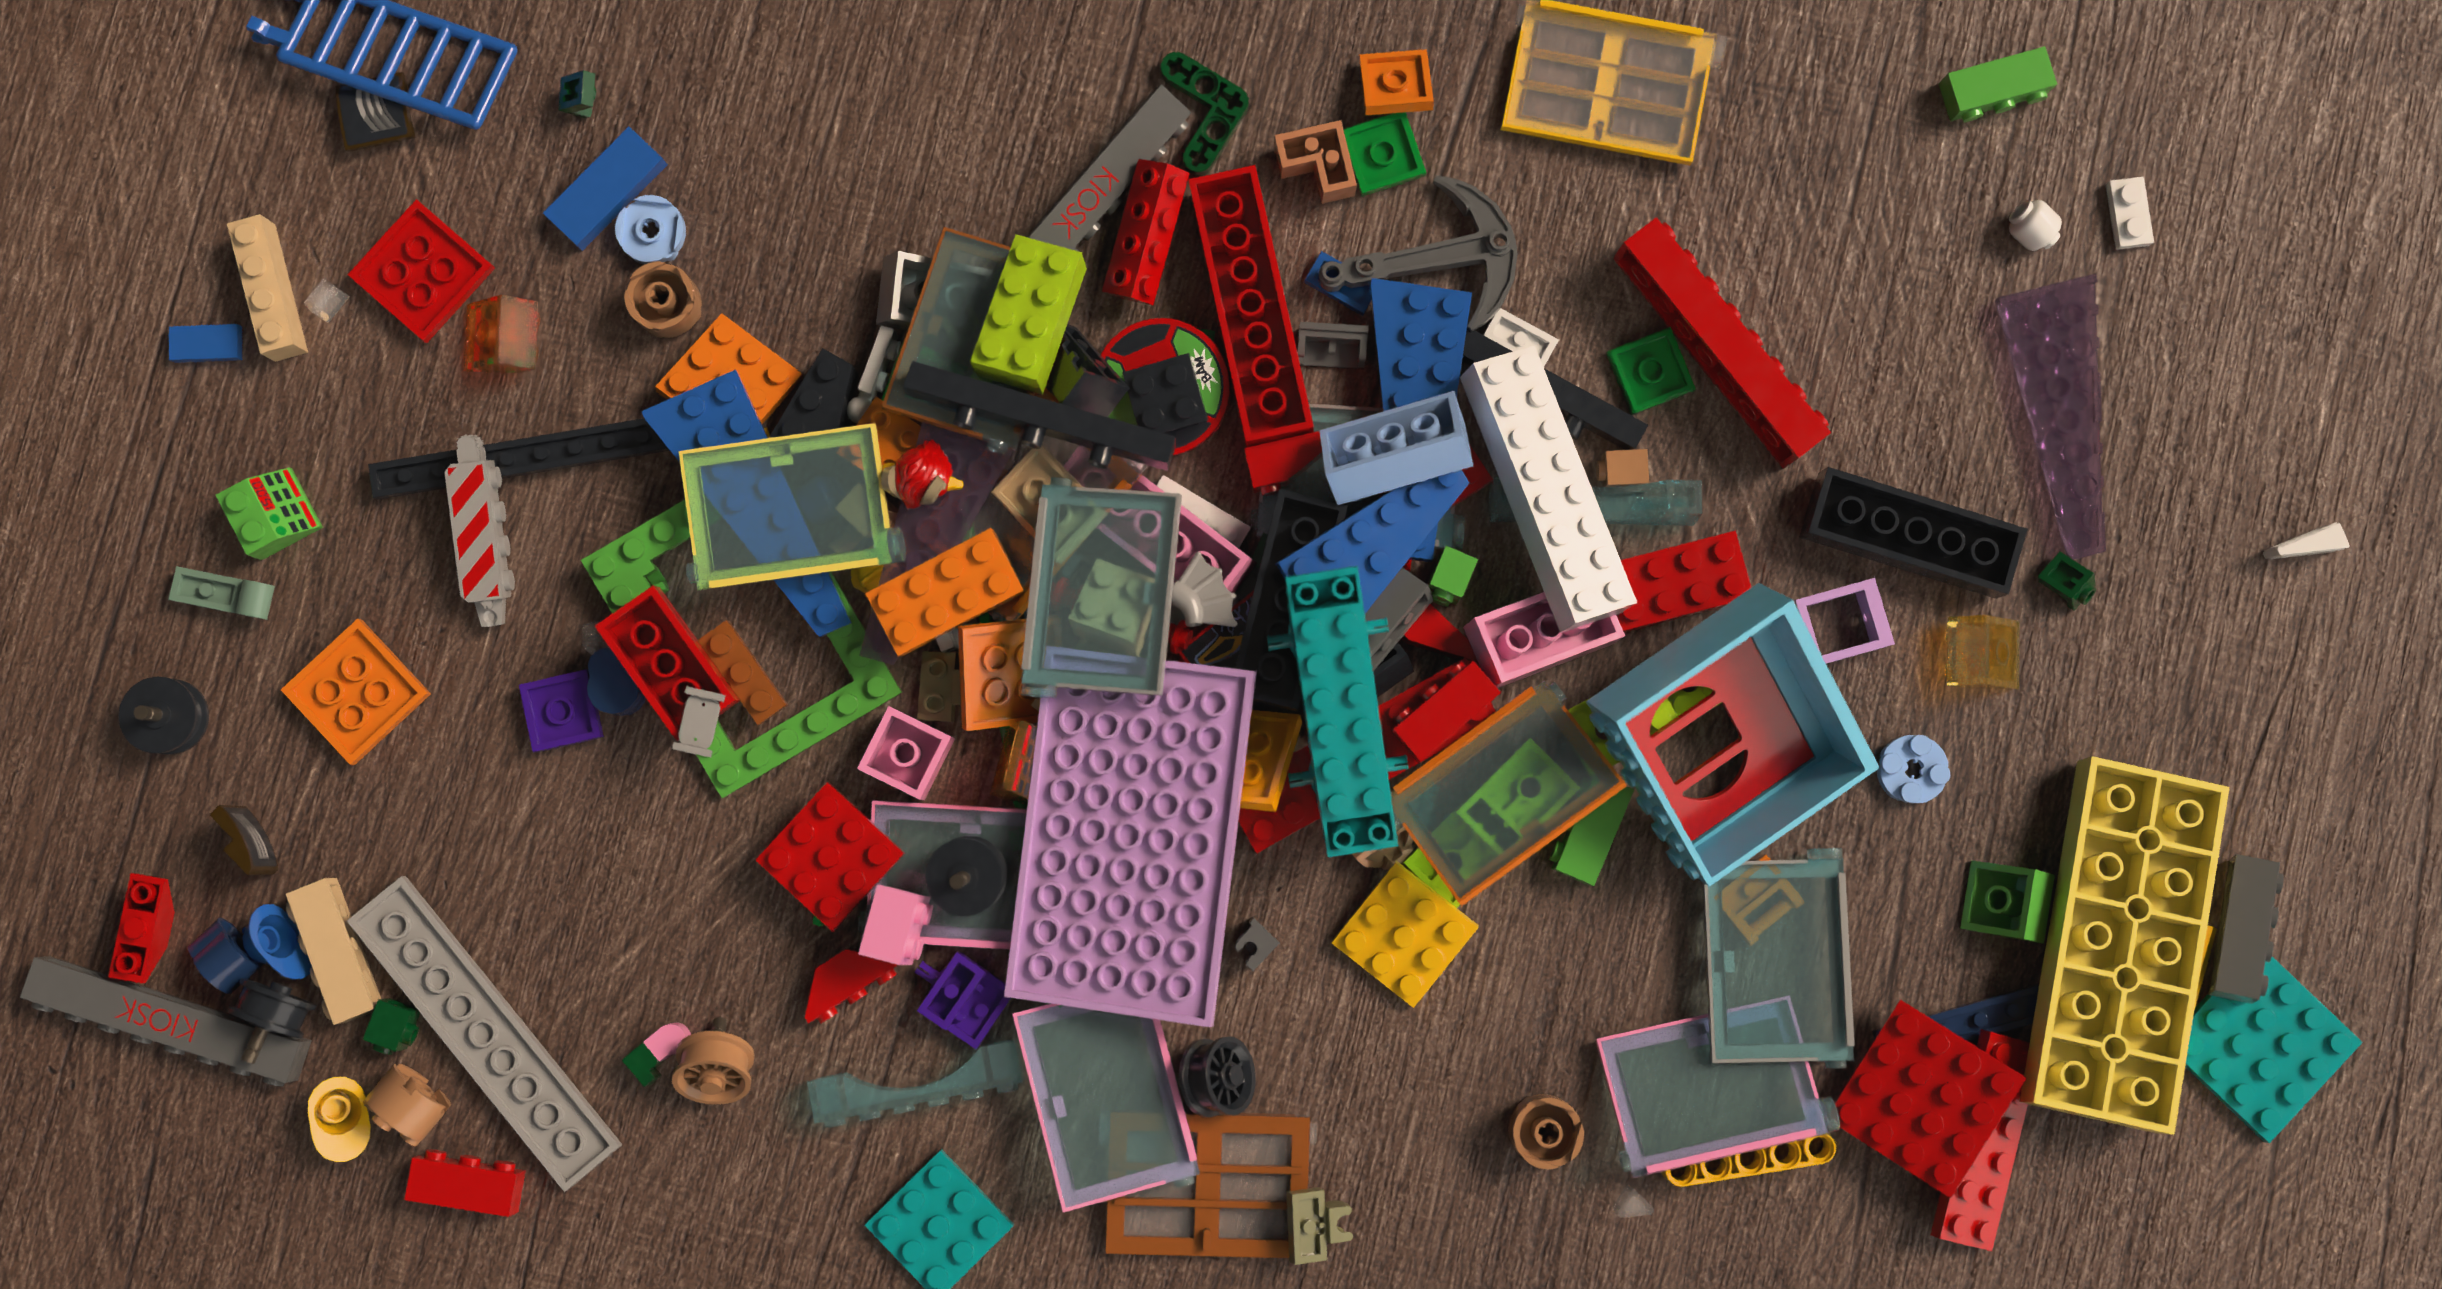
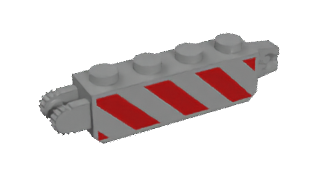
[444,435,515,627]

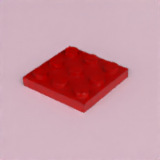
[347,199,495,343]
[755,782,906,931]

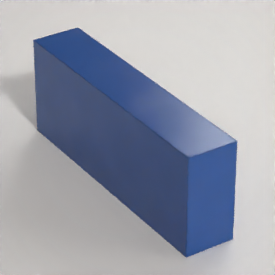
[543,126,668,251]

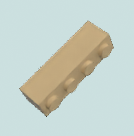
[227,214,308,362]
[286,878,381,1025]

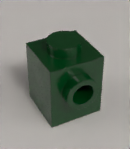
[363,998,420,1055]

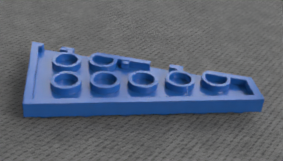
[1275,470,1469,613]

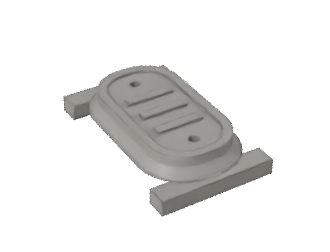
[672,686,726,757]

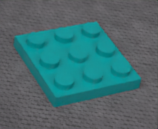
[865,1149,1014,1289]

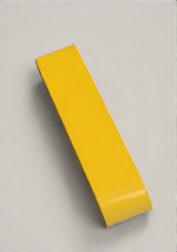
[1661,1132,1836,1187]

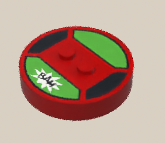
[1101,318,1232,456]

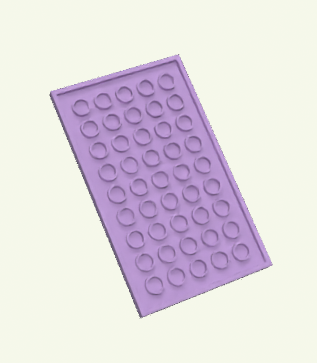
[1004,646,1256,1027]

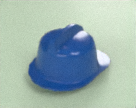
[242,904,312,979]

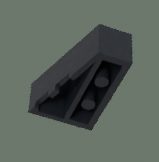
[1047,324,1129,417]
[770,348,858,477]

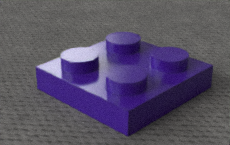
[519,669,604,753]

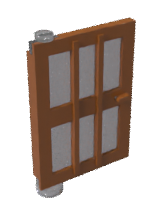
[1099,1110,1317,1258]

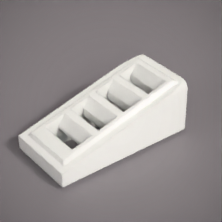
[2263,522,2349,559]

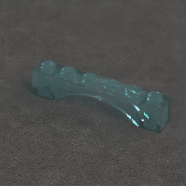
[1489,477,1703,526]
[807,1038,1025,1128]

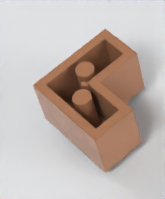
[1273,120,1357,204]

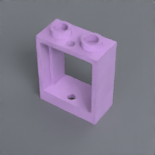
[1794,578,1895,664]

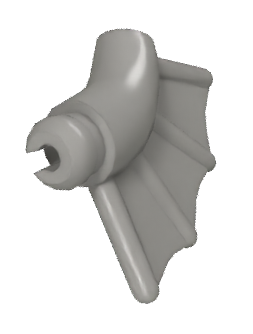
[1171,552,1237,627]

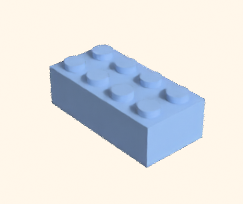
[1319,391,1473,505]

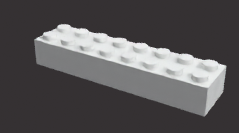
[1460,345,1637,633]

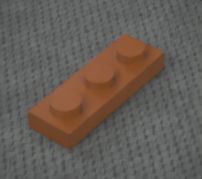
[698,620,788,725]

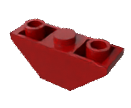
[108,873,175,983]
[805,948,900,1024]

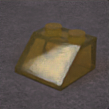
[1945,615,2019,690]

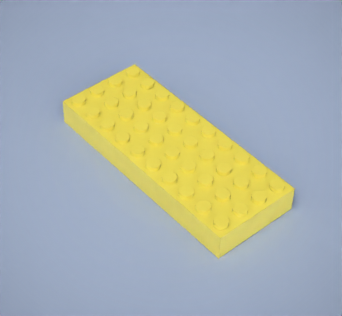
[2020,756,2229,1135]

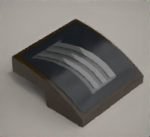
[336,72,416,152]
[209,805,279,875]

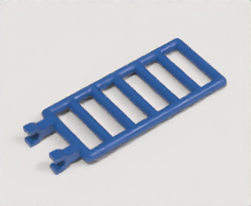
[246,0,518,130]

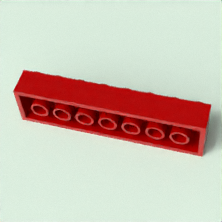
[1188,165,1314,447]
[1613,217,1831,469]
[1238,657,1497,854]

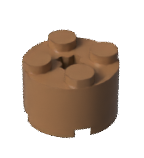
[624,261,702,338]
[363,1063,451,1147]
[1508,1094,1584,1170]

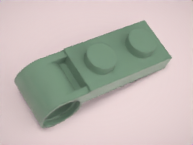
[168,566,275,620]

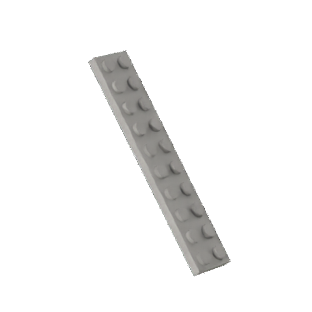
[347,876,622,1192]

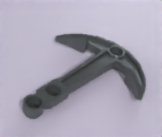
[1318,175,1517,332]

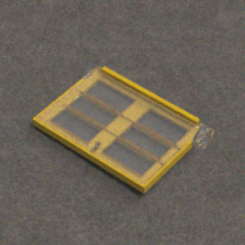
[1501,0,1727,166]

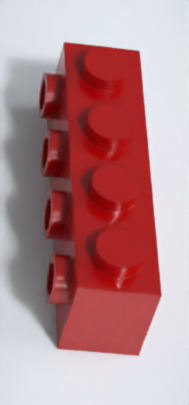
[1102,159,1190,305]

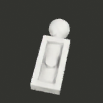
[847,325,901,423]

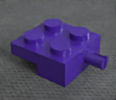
[915,951,1011,1049]

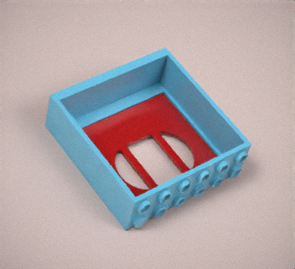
[1586,583,1880,887]

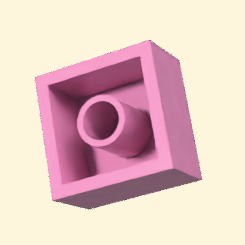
[857,706,955,801]
[858,884,933,965]

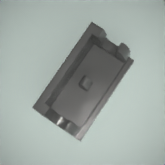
[1297,322,1368,370]
[1235,917,1280,971]

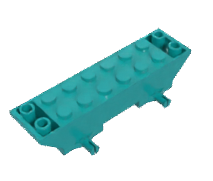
[1267,566,1409,857]

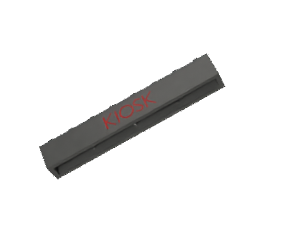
[979,84,1192,302]
[20,956,312,1087]

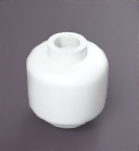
[2009,200,2062,251]

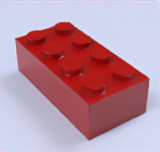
[1616,530,1752,633]
[595,585,740,741]

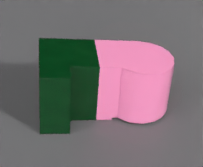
[622,1022,691,1087]

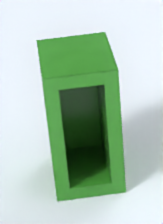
[1427,546,1478,607]

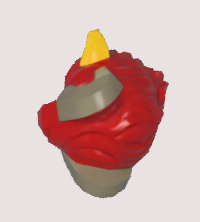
[881,439,963,509]

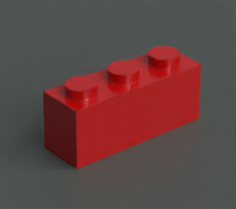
[1391,660,1501,763]
[404,1149,526,1217]

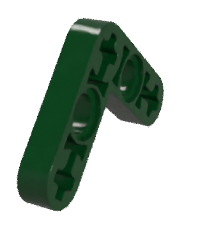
[1161,52,1249,177]

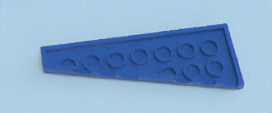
[1370,278,1472,563]
[641,370,852,637]

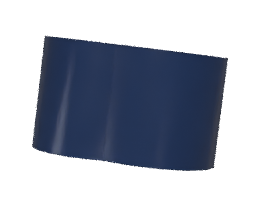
[587,648,646,716]
[188,918,263,994]

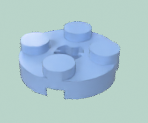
[615,195,686,264]
[1877,735,1950,803]

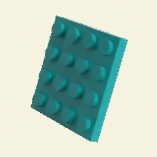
[2185,957,2363,1144]

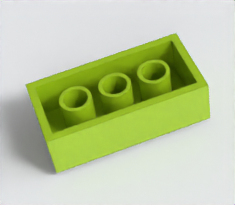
[970,234,1087,395]

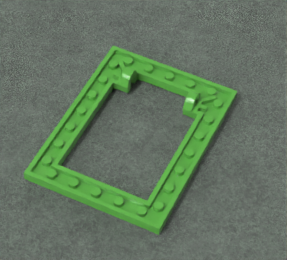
[581,495,903,798]

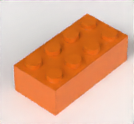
[865,528,1026,656]

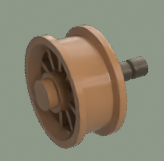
[672,1017,754,1105]

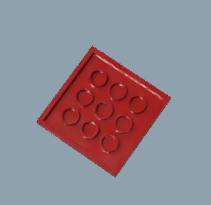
[1826,999,2027,1198]

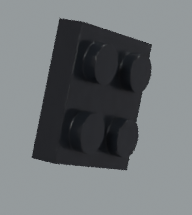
[1122,353,1209,433]

